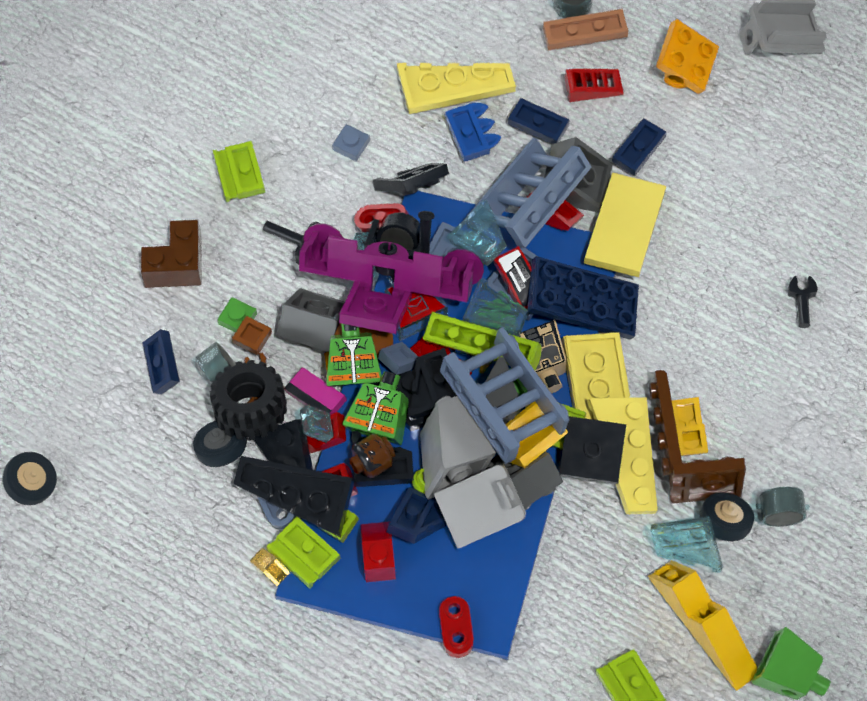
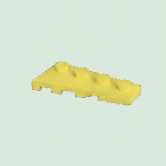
[397,63,516,114]
[587,397,658,515]

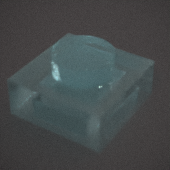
[300,405,334,443]

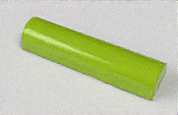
[423,312,542,370]

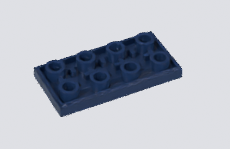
[527,256,639,340]

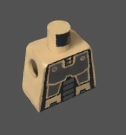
[514,320,566,393]

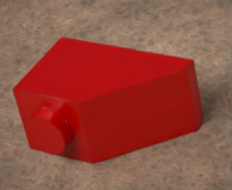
[361,522,396,582]

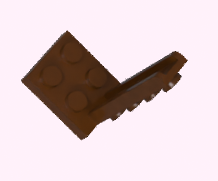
[649,370,746,504]

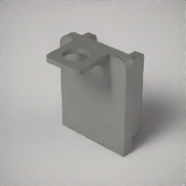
[739,0,827,55]
[434,465,526,549]

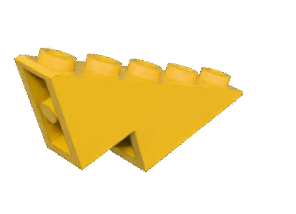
[648,560,758,691]

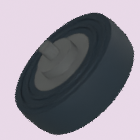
[193,421,247,467]

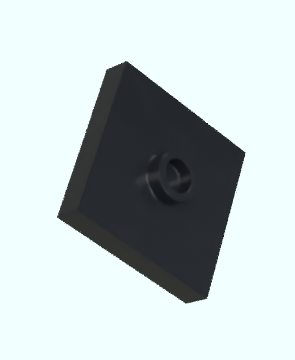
[559,416,626,484]

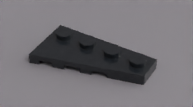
[233,456,355,538]

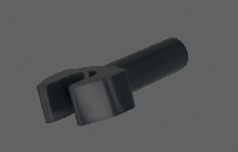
[788,276,818,328]

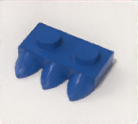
[445,103,501,162]

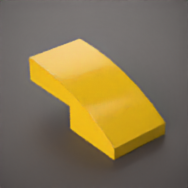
[672,397,708,456]

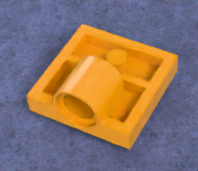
[656,19,719,94]

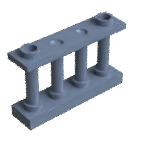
[466,138,592,248]
[440,327,569,464]

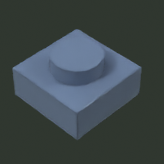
[332,124,370,162]
[378,342,418,375]

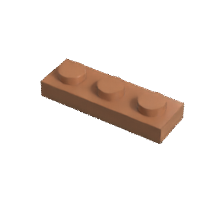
[543,9,628,50]

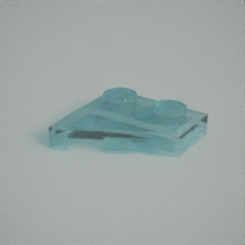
[447,199,507,266]
[463,278,527,337]
[650,516,723,573]

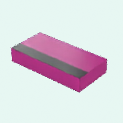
[284,367,347,418]

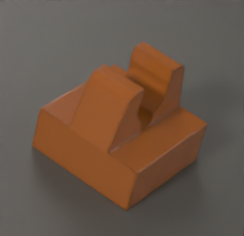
[232,316,272,356]

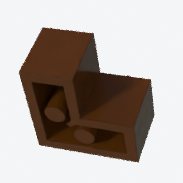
[141,220,202,288]

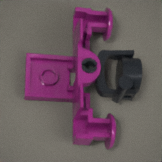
[299,211,484,334]

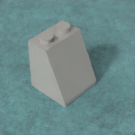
[420,396,496,499]

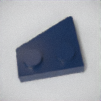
[386,487,447,544]

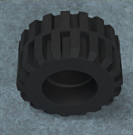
[210,360,287,440]

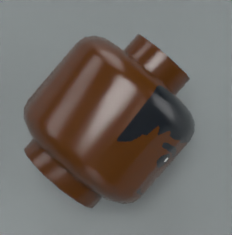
[349,434,395,478]

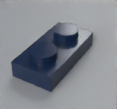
[508,98,570,144]
[612,118,666,176]
[142,329,180,395]

